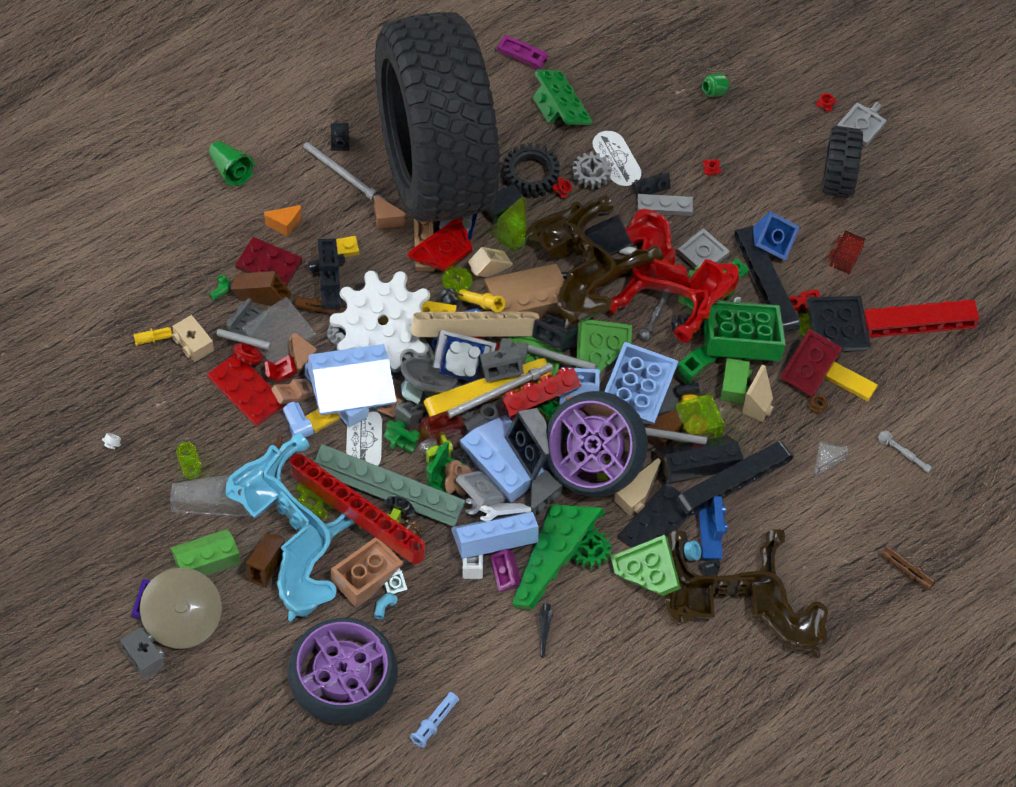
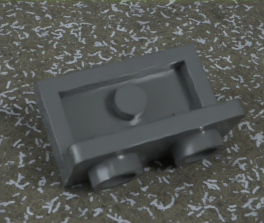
[226,298,268,338]

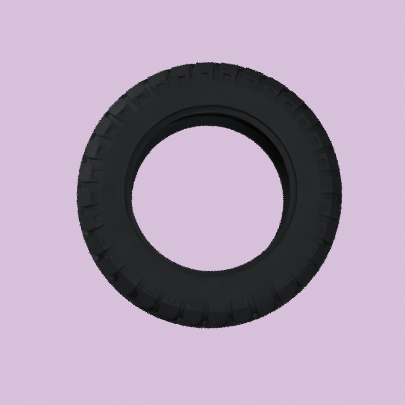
[375,12,500,222]

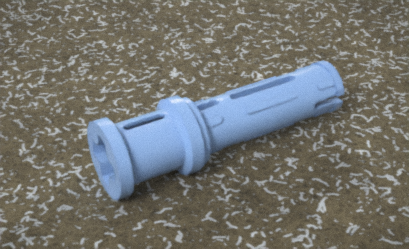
[410,692,459,748]

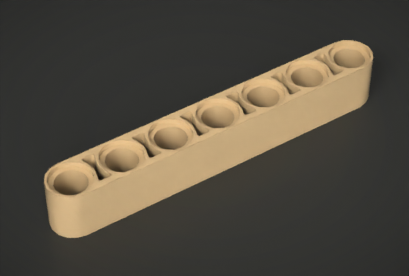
[411,311,539,337]

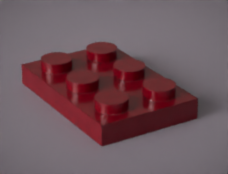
[235,237,303,286]
[780,329,843,397]

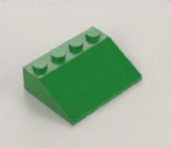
[705,301,786,361]

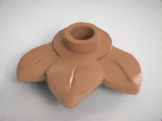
[445,460,472,497]

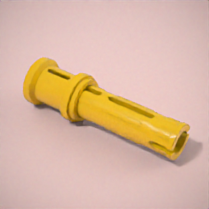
[458,289,505,313]

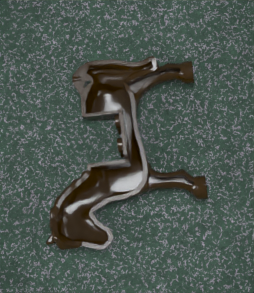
[526,195,664,329]
[666,529,828,658]

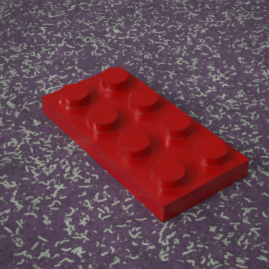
[207,355,286,428]

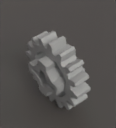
[572,152,612,189]

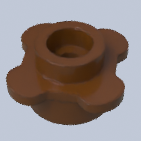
[404,519,422,535]

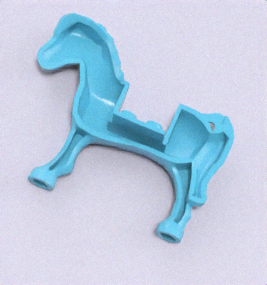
[225,433,356,622]

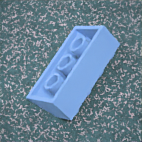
[451,512,538,559]

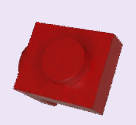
[264,355,297,383]

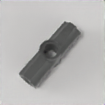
[460,396,508,435]

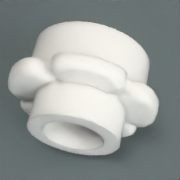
[102,433,121,449]

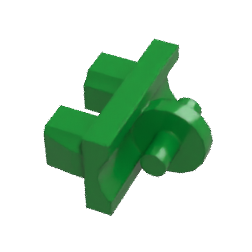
[383,420,421,454]

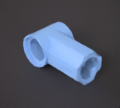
[283,402,314,438]

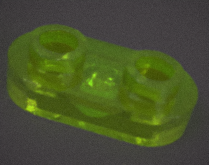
[176,442,201,479]

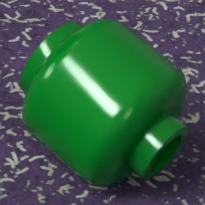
[702,73,730,97]

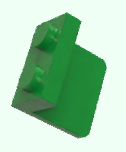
[426,442,466,495]

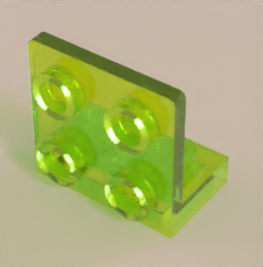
[675,393,725,438]

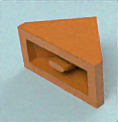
[264,205,302,237]

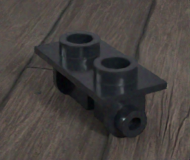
[632,172,671,198]

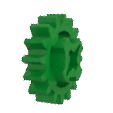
[571,528,612,570]

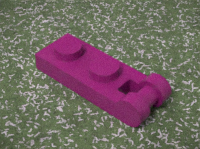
[497,35,549,70]

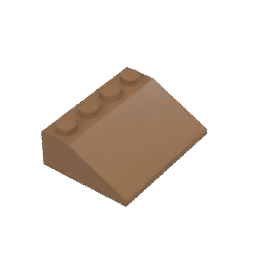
[484,264,564,318]

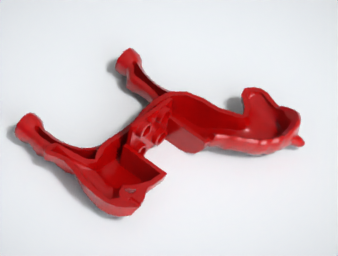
[604,208,739,343]

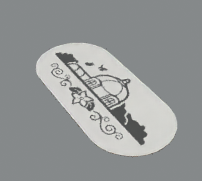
[593,131,641,186]
[346,408,382,466]

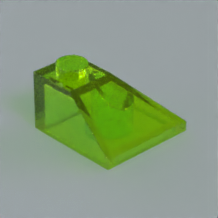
[497,196,527,252]

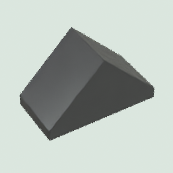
[395,401,428,432]

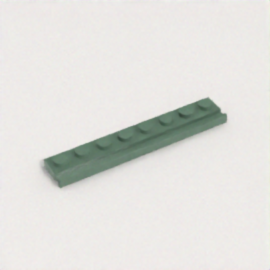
[314,444,466,527]

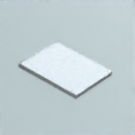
[242,297,316,363]

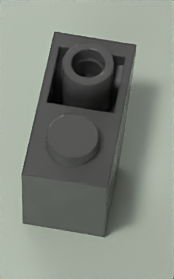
[531,470,562,516]

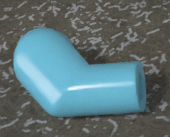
[374,592,398,619]

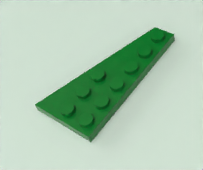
[512,504,605,610]

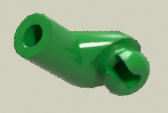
[209,274,230,301]

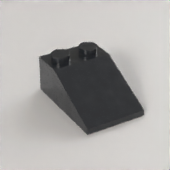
[505,408,549,481]

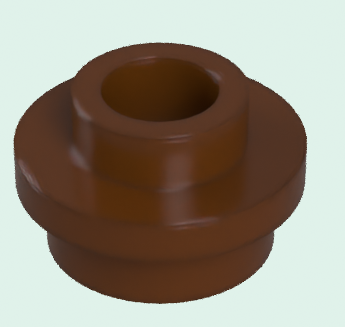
[809,395,828,413]

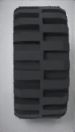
[822,126,863,198]

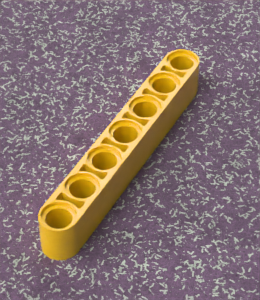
[424,358,553,420]

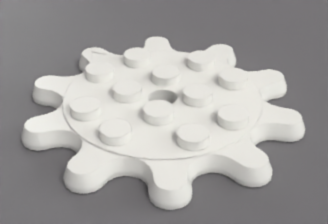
[329,271,430,373]

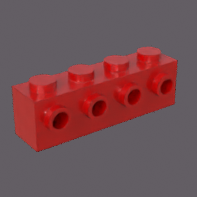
[502,367,581,418]

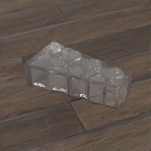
[170,474,251,517]

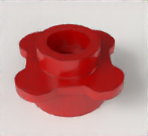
[816,93,837,112]
[702,159,722,177]
[552,177,572,199]

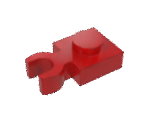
[789,289,821,312]

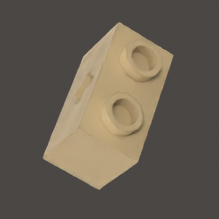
[172,315,214,362]

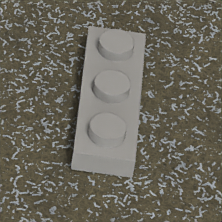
[637,194,693,216]

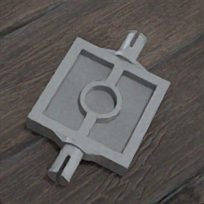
[837,102,887,147]

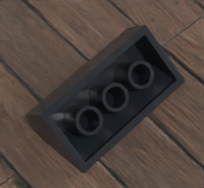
[655,436,744,483]

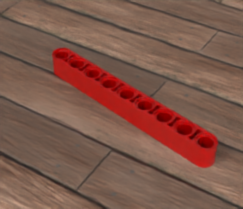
[290,454,425,564]

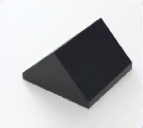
[586,214,632,255]

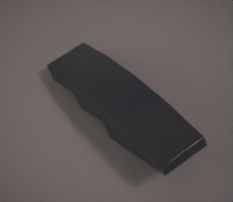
[317,238,341,309]

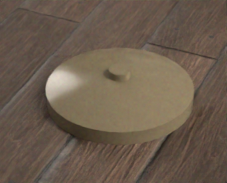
[140,568,222,649]

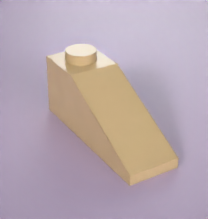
[614,458,661,516]

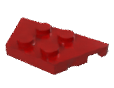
[407,218,473,272]

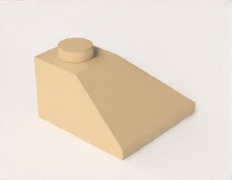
[742,365,774,422]

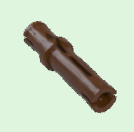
[295,296,347,314]
[881,546,936,591]

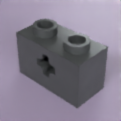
[480,346,524,382]
[120,627,165,679]

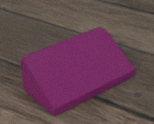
[490,549,521,592]

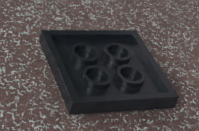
[806,296,871,351]

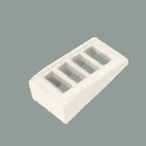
[463,554,483,579]

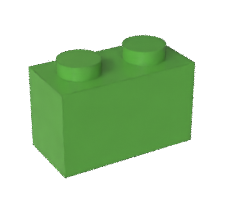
[720,358,752,404]

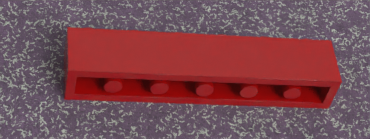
[864,299,979,338]

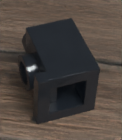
[331,123,349,151]

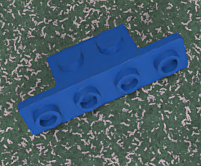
[698,496,727,560]

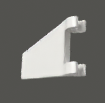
[465,498,531,522]

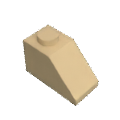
[468,247,513,277]

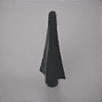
[539,603,553,657]

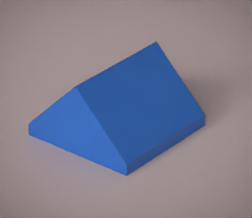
[753,212,800,261]

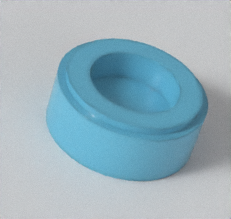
[684,541,701,561]

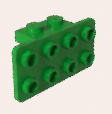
[533,69,592,125]

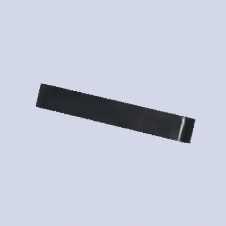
[734,225,800,334]
[676,441,794,516]

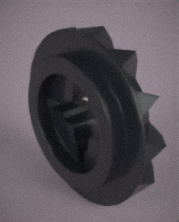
[385,496,415,518]

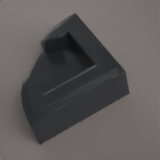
[700,559,720,576]

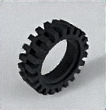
[503,143,560,199]

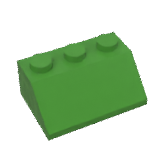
[171,529,240,576]

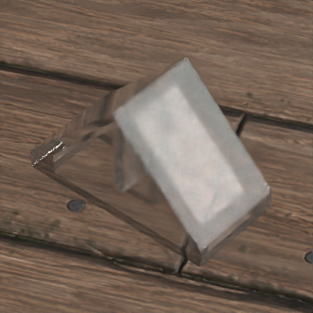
[813,442,849,477]

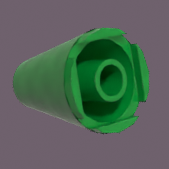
[209,141,256,187]

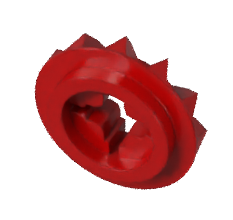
[233,343,263,365]

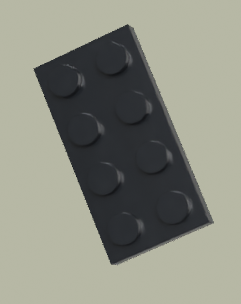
[618,483,690,548]

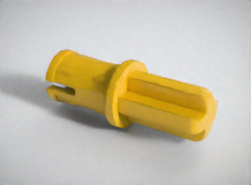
[133,327,172,346]

